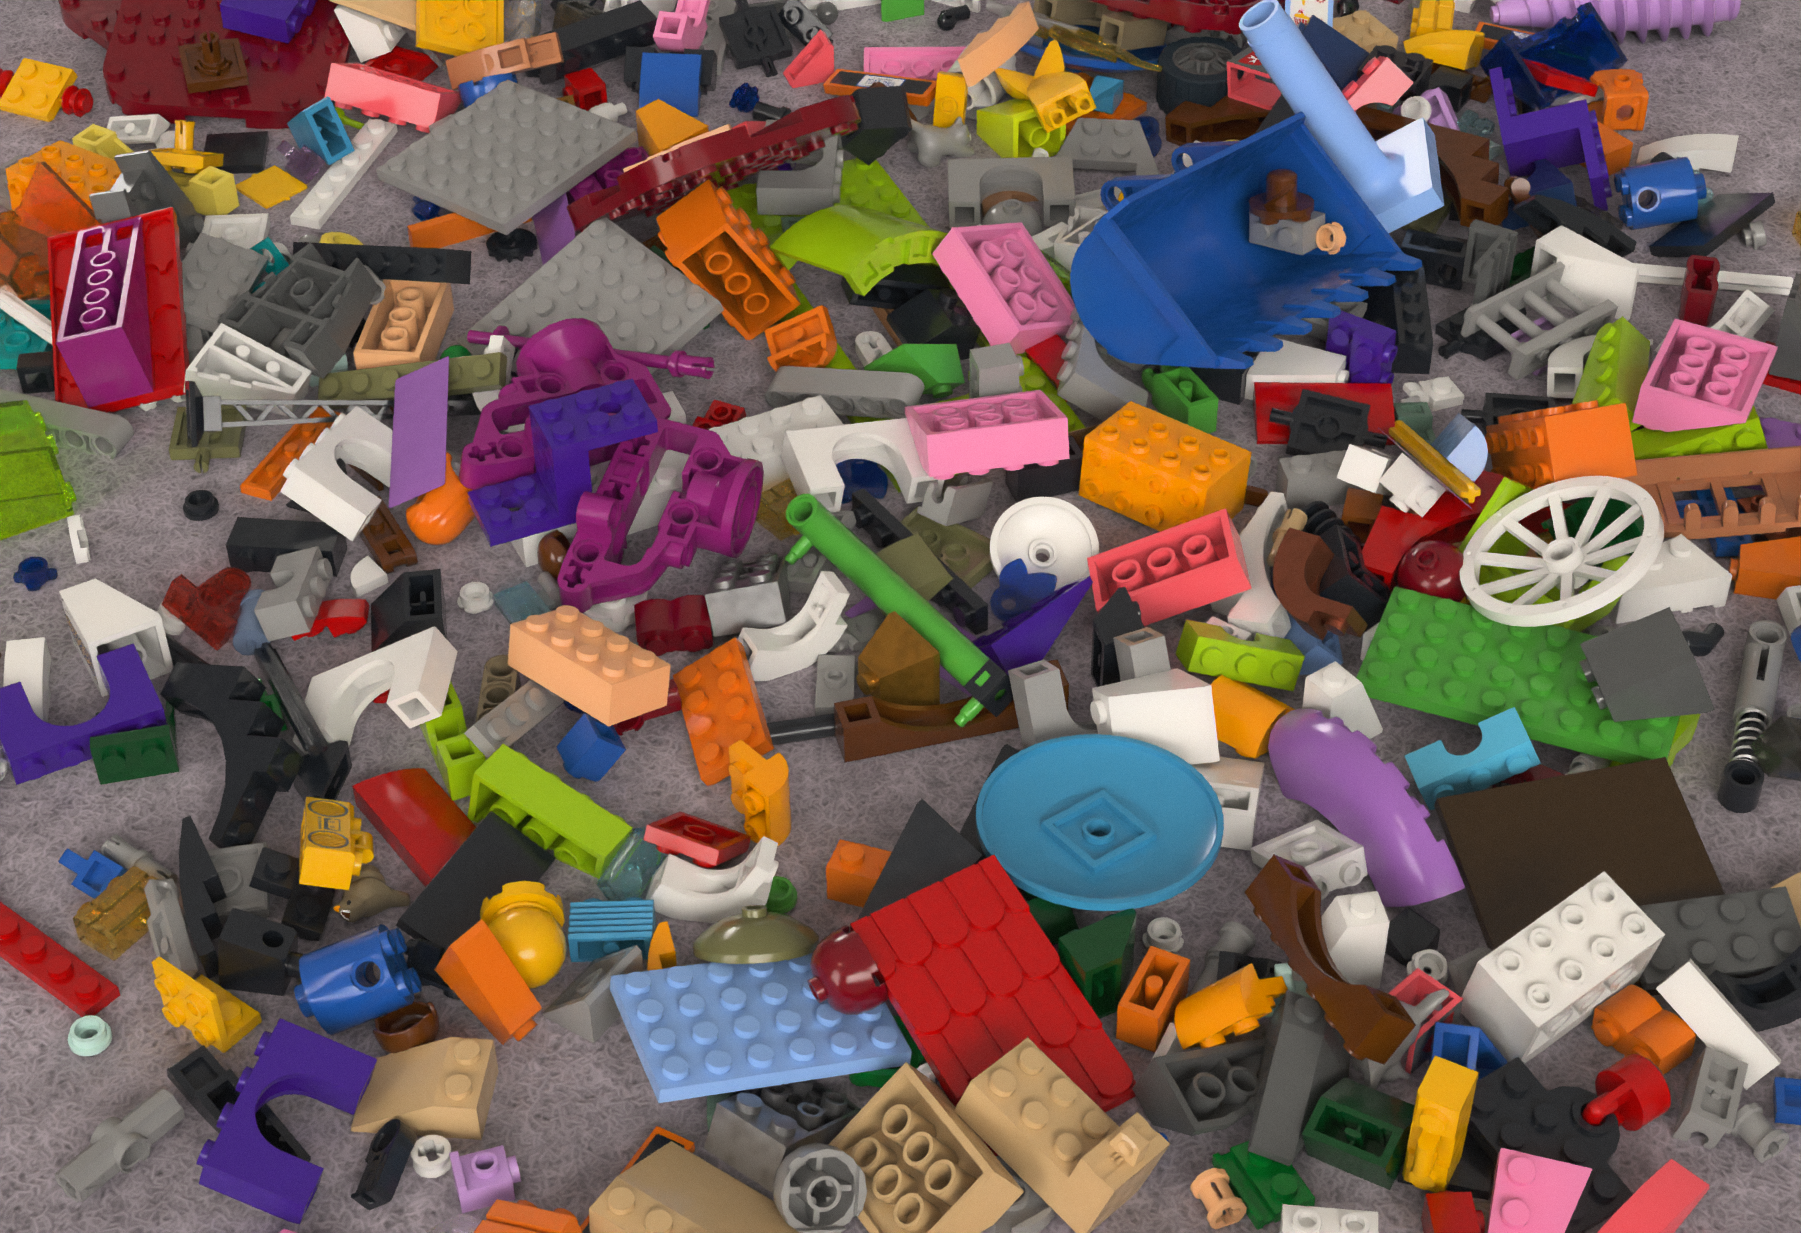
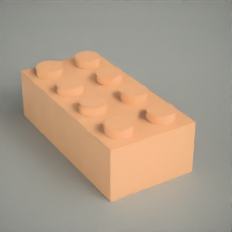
[353,279,454,370]
[508,605,671,726]

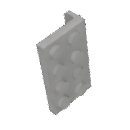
[181,233,269,333]

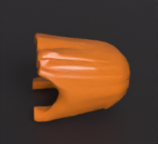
[406,452,475,545]

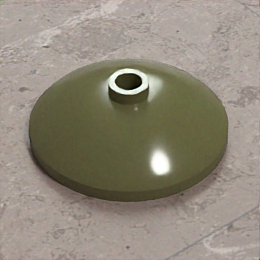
[693,905,819,964]

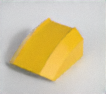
[1403,30,1485,70]

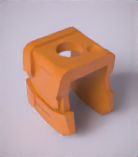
[1587,69,1649,131]

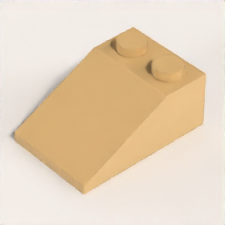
[351,1037,499,1140]

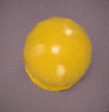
[480,881,567,989]

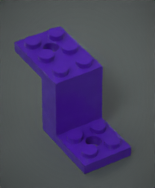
[1489,67,1612,212]
[467,378,658,547]

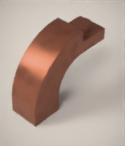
[1273,527,1368,641]

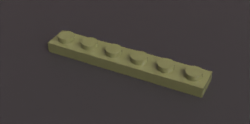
[318,352,507,410]

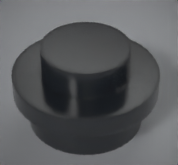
[183,490,219,521]

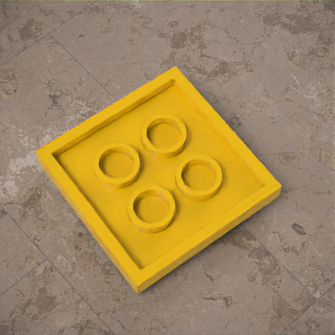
[416,0,504,56]

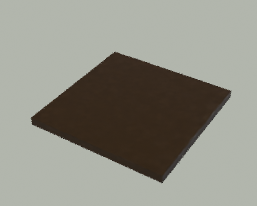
[1434,757,1752,996]

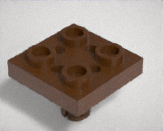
[178,31,249,93]

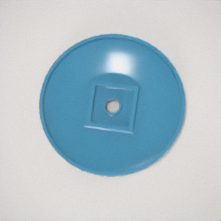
[976,734,1224,911]

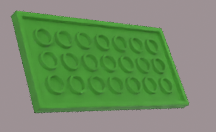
[1356,587,1680,764]

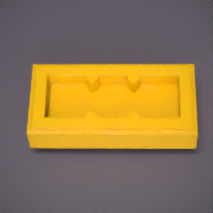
[933,71,968,128]

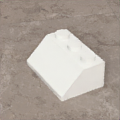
[334,4,408,62]

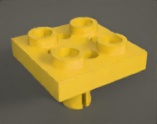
[143,120,224,174]

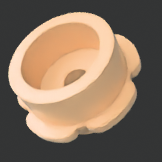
[1316,222,1346,254]

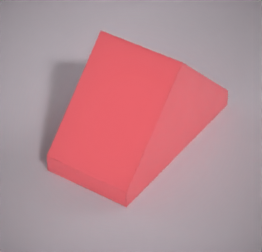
[783,29,834,88]

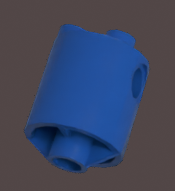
[1614,157,1707,231]
[294,924,422,1035]

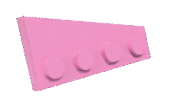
[864,46,966,81]
[1486,1148,1592,1233]

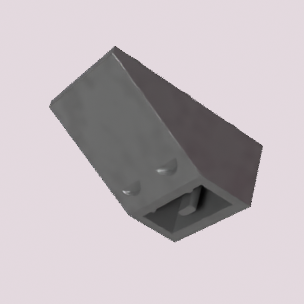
[704,552,790,637]
[704,1080,861,1193]

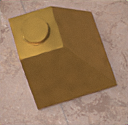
[856,611,940,706]

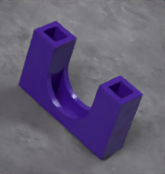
[220,0,318,44]
[0,643,167,785]
[196,1018,378,1224]

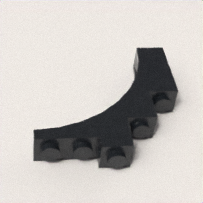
[160,662,304,848]

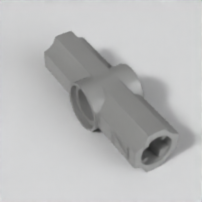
[54,1088,185,1203]

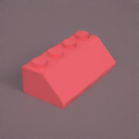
[324,63,461,133]

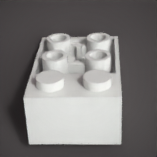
[1530,225,1640,321]
[1192,757,1264,851]

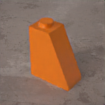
[1728,536,1801,600]
[435,919,542,1045]

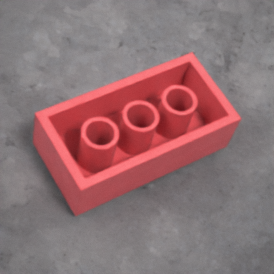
[1087,508,1252,626]

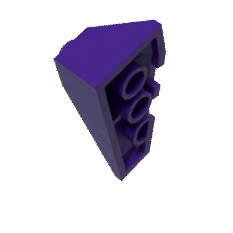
[972,576,1093,676]

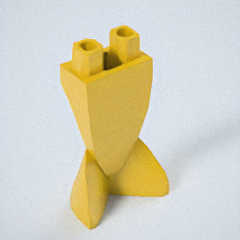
[995,39,1096,133]

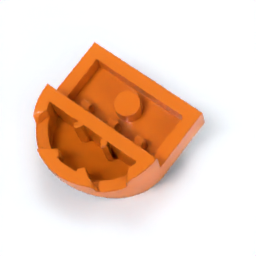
[764,305,837,372]

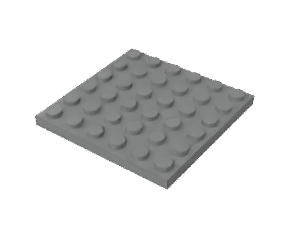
[376,79,638,235]
[457,217,724,382]

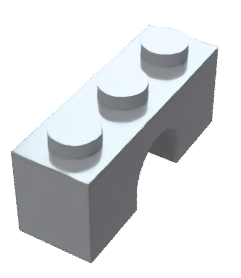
[254,546,333,642]

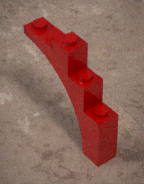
[1362,470,1572,594]

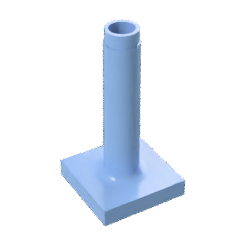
[1239,0,1444,233]

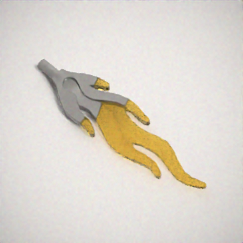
[986,0,1162,72]

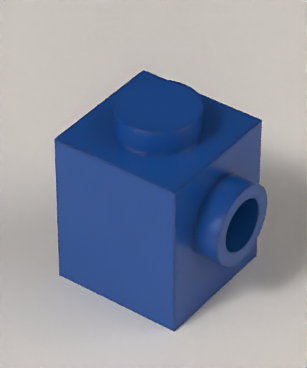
[556,713,626,782]

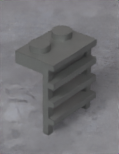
[1462,219,1518,304]

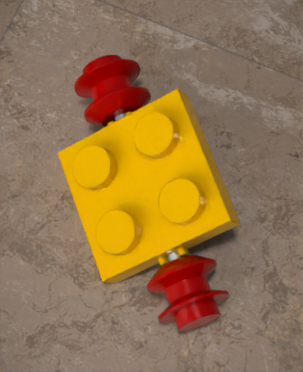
[0,58,93,122]

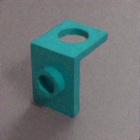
[250,237,289,294]

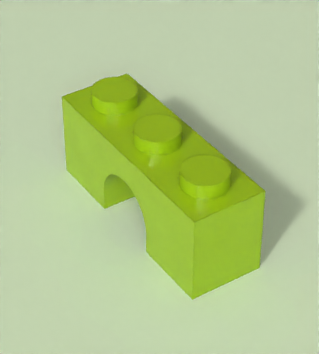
[1175,619,1305,692]
[419,682,486,801]

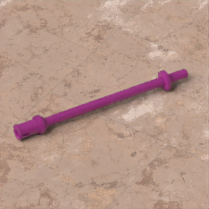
[467,325,715,379]

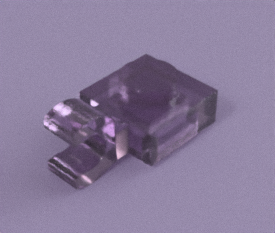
[276,140,326,185]

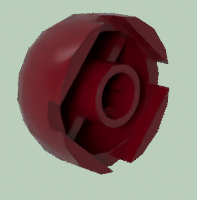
[1397,540,1468,602]
[807,925,888,1015]

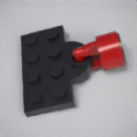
[1467,1054,1671,1233]

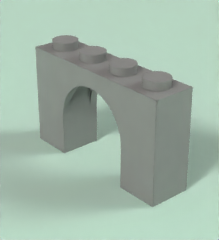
[756,120,845,215]
[948,156,1076,228]
[1057,307,1148,421]
[1008,627,1171,749]

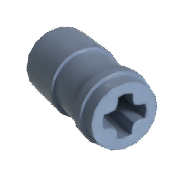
[233,589,271,655]

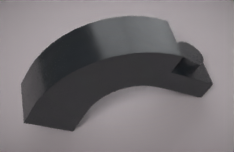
[1708,945,1801,1032]

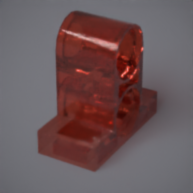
[161,567,251,651]

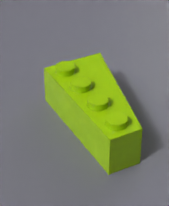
[1572,316,1650,431]
[1631,405,1768,478]
[468,744,633,879]

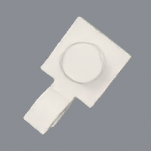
[1400,376,1464,412]

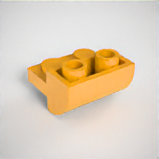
[1210,675,1295,759]
[728,739,791,847]
[1174,963,1288,1050]

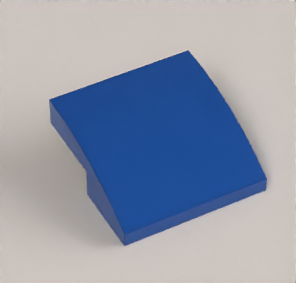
[639,52,703,117]

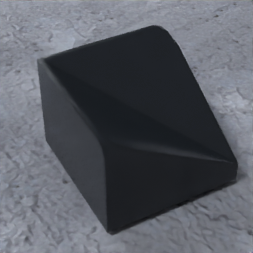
[16,351,55,394]
[1385,907,1440,968]

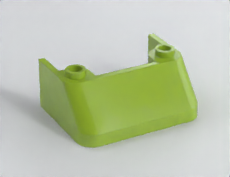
[1459,477,1631,632]

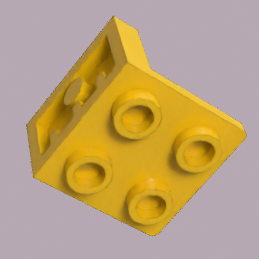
[152,956,262,1053]

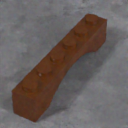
[834,659,1069,763]
[1245,854,1416,1065]

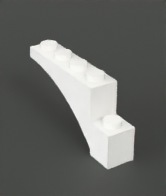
[1210,491,1291,641]

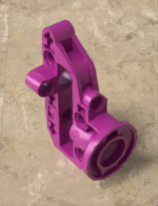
[459,318,671,490]
[557,417,764,613]

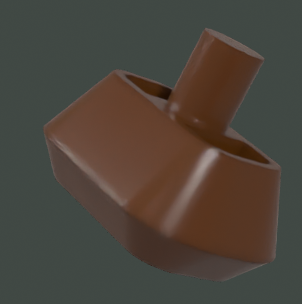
[1244,485,1269,507]

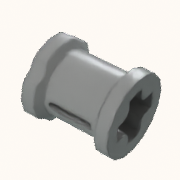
[1731,1102,1789,1163]

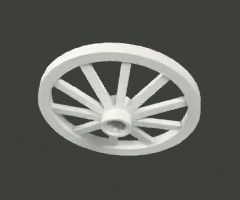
[1459,476,1664,627]

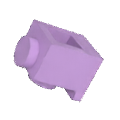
[449,1145,521,1213]

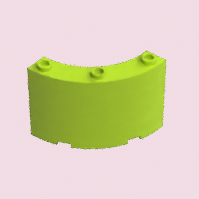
[770,205,948,296]

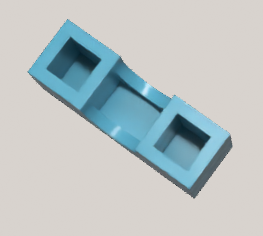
[1405,707,1541,810]

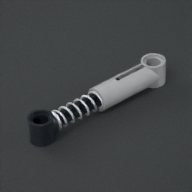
[1717,620,1788,813]

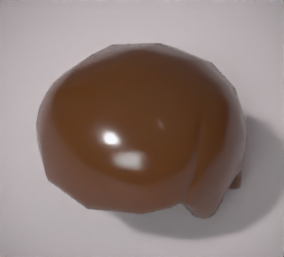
[537,530,570,581]
[373,1001,440,1054]

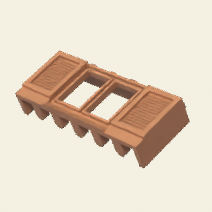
[1621,446,1801,540]

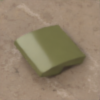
[876,534,953,617]

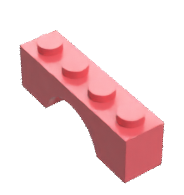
[1342,56,1414,111]

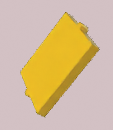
[236,165,308,209]

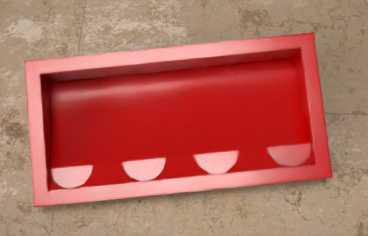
[1253,382,1396,445]
[352,768,477,887]

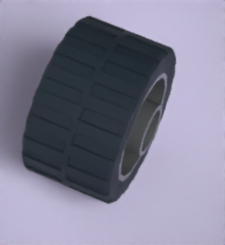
[1156,36,1244,115]

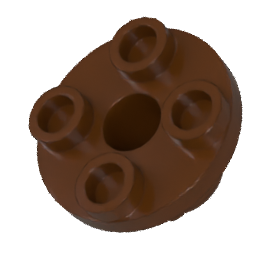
[1248,169,1314,225]

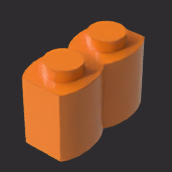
[1591,984,1696,1075]

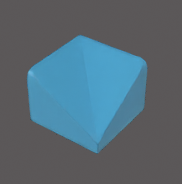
[1090,75,1124,114]

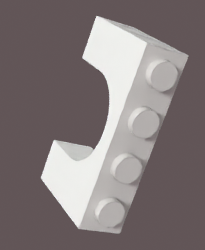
[280,406,393,541]
[781,418,944,512]
[293,626,458,755]

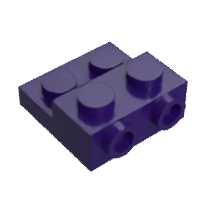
[1326,310,1398,386]

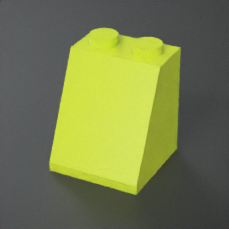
[977,99,1066,158]

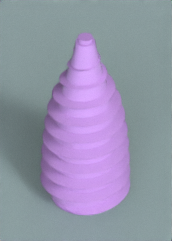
[1490,0,1741,44]

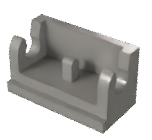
[917,475,993,526]
[1672,1046,1748,1149]

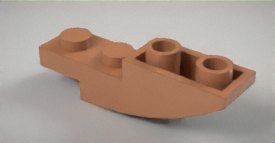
[445,32,564,90]

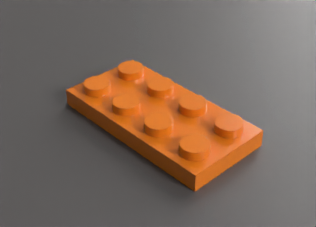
[673,637,774,786]

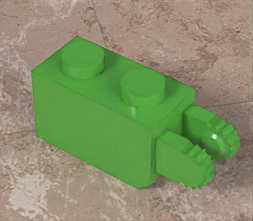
[1141,365,1219,434]

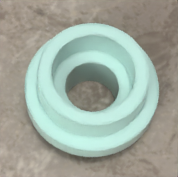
[68,1015,112,1056]

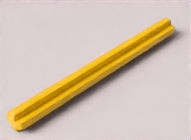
[1389,420,1481,503]

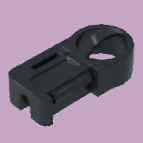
[351,1119,417,1210]

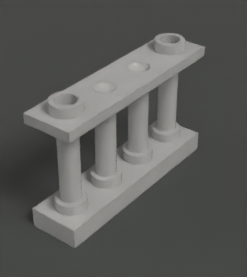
[1460,262,1618,380]

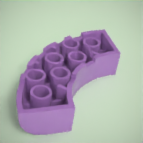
[1268,708,1465,907]

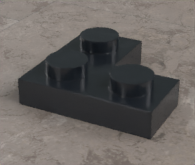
[249,847,336,941]

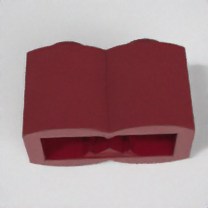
[1678,255,1720,327]
[634,595,713,656]

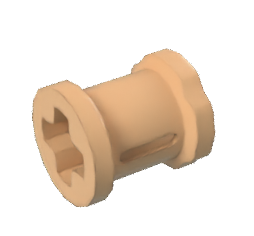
[1190,1168,1247,1229]

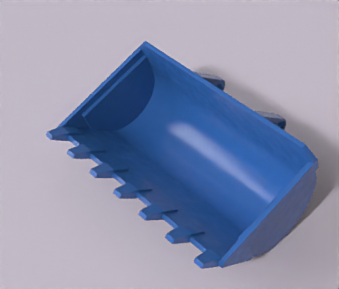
[1070,111,1422,369]

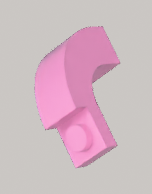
[653,0,710,54]

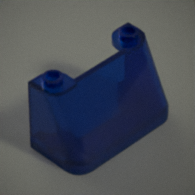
[1479,2,1628,110]

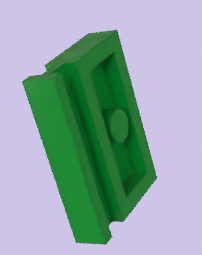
[1212,1140,1315,1230]

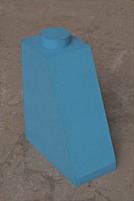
[287,96,355,165]

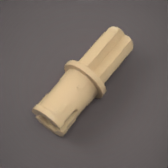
[1266,508,1308,567]

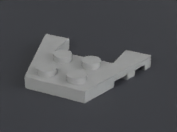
[1056,118,1159,175]

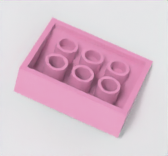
[932,222,1075,355]
[1632,319,1778,432]
[905,390,1070,480]

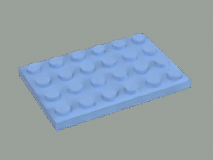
[610,952,912,1103]

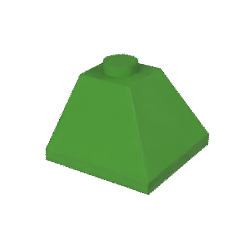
[864,344,965,398]

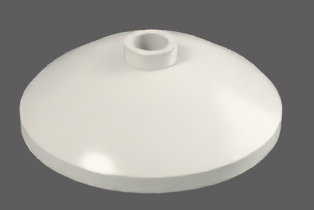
[989,497,1099,601]

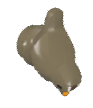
[333,865,410,922]

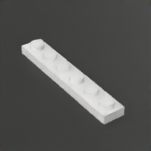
[290,119,398,229]

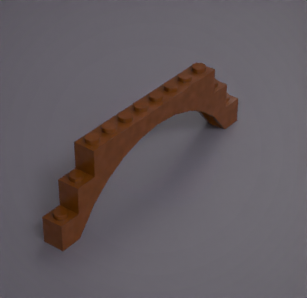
[1165,95,1509,228]

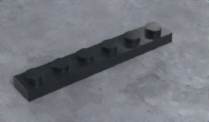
[851,488,988,635]

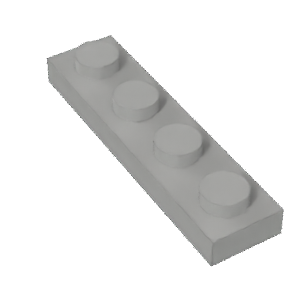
[464,680,566,759]

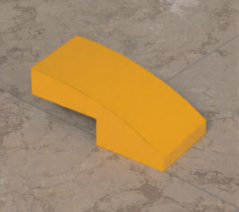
[647,921,677,971]

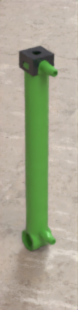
[785,494,1013,727]

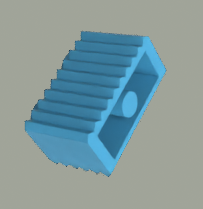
[568,897,656,962]

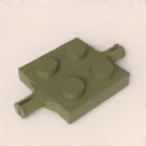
[168,405,248,473]

